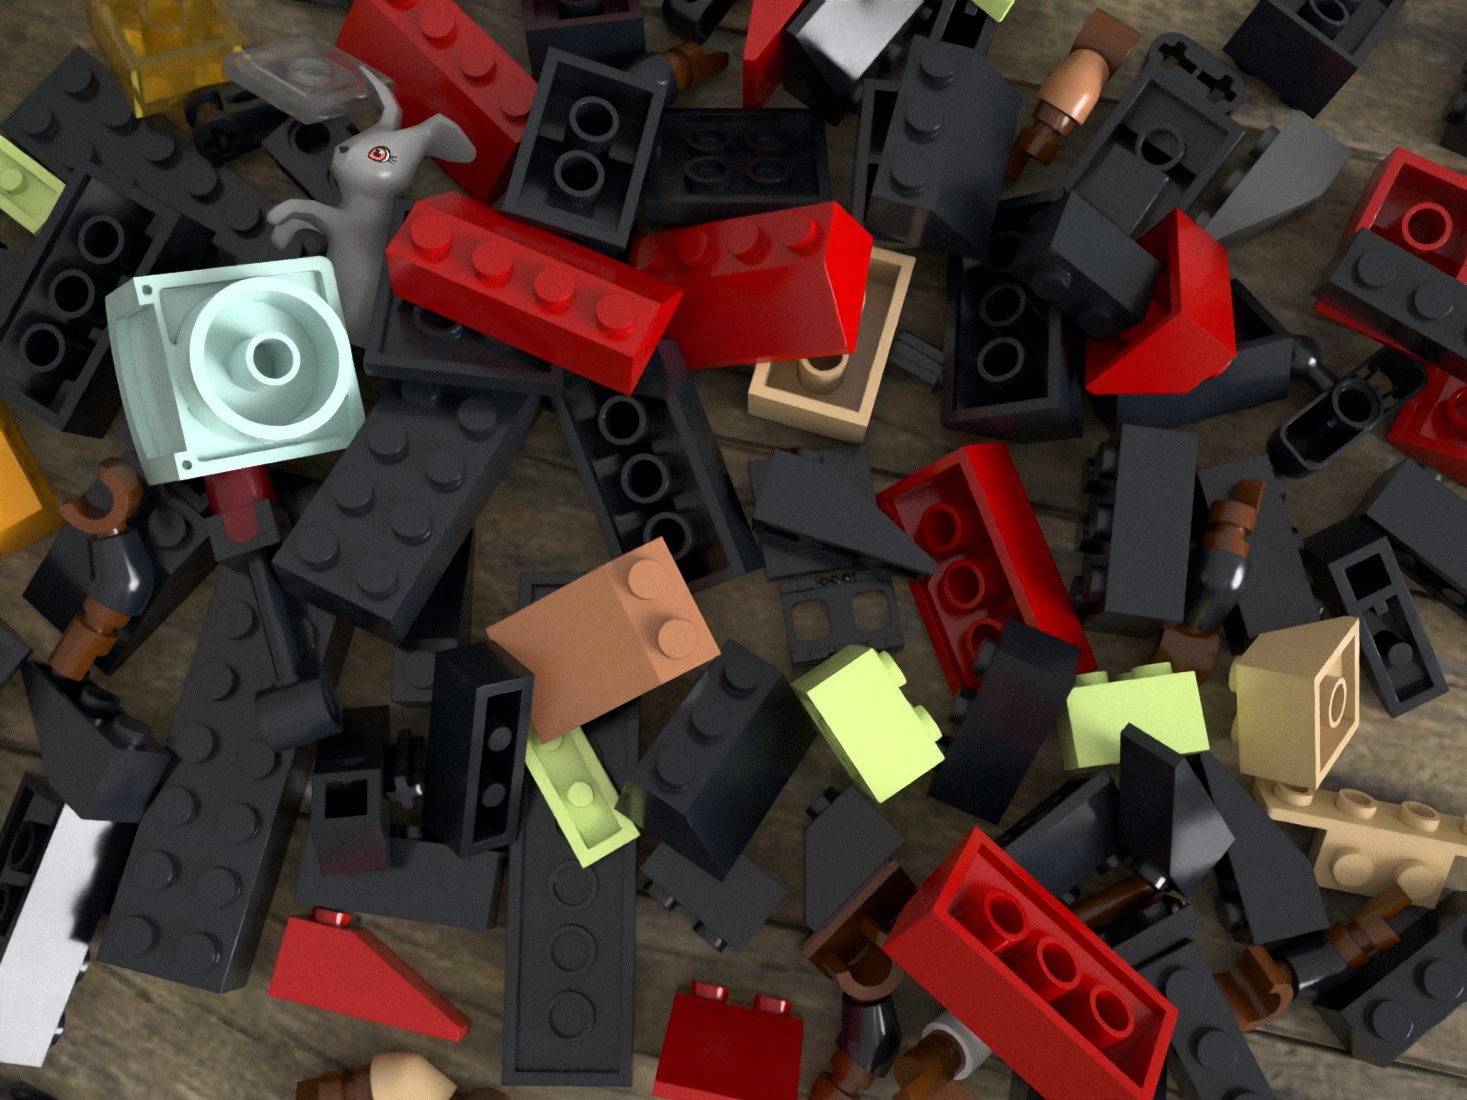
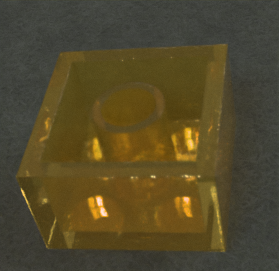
[84,0,248,118]

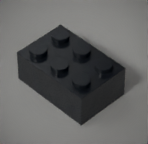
[1069,423,1199,639]

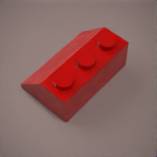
[1085,207,1237,395]

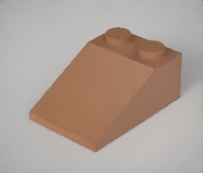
[485,536,721,745]

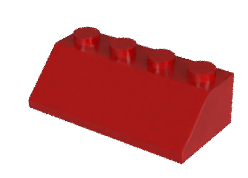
[331,0,538,207]
[385,191,684,396]
[627,201,874,371]
[876,442,1098,697]
[881,826,1179,1100]

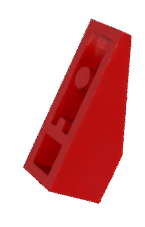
[267,906,472,1042]

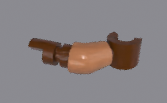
[1005,7,1143,182]

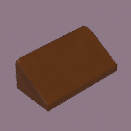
[799,858,917,979]

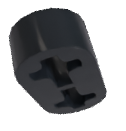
[1141,32,1246,118]

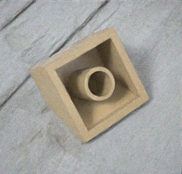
[1229,616,1359,790]

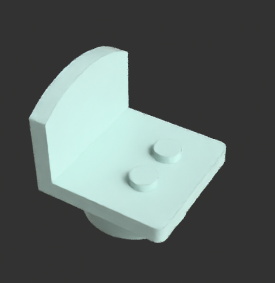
[105,256,366,486]

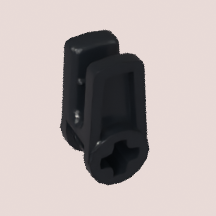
[183,69,301,163]

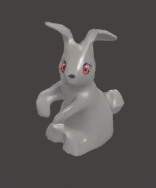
[266,65,476,349]

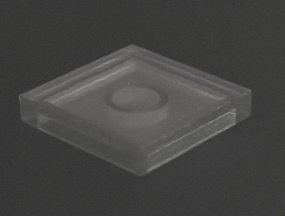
[223,34,395,125]

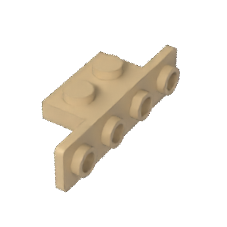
[1251,777,1467,909]

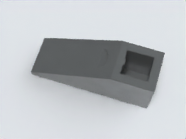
[1194,111,1355,250]

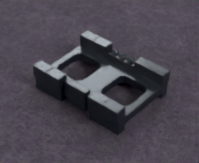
[778,569,905,669]

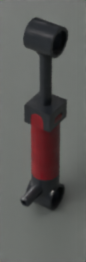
[202,464,343,753]

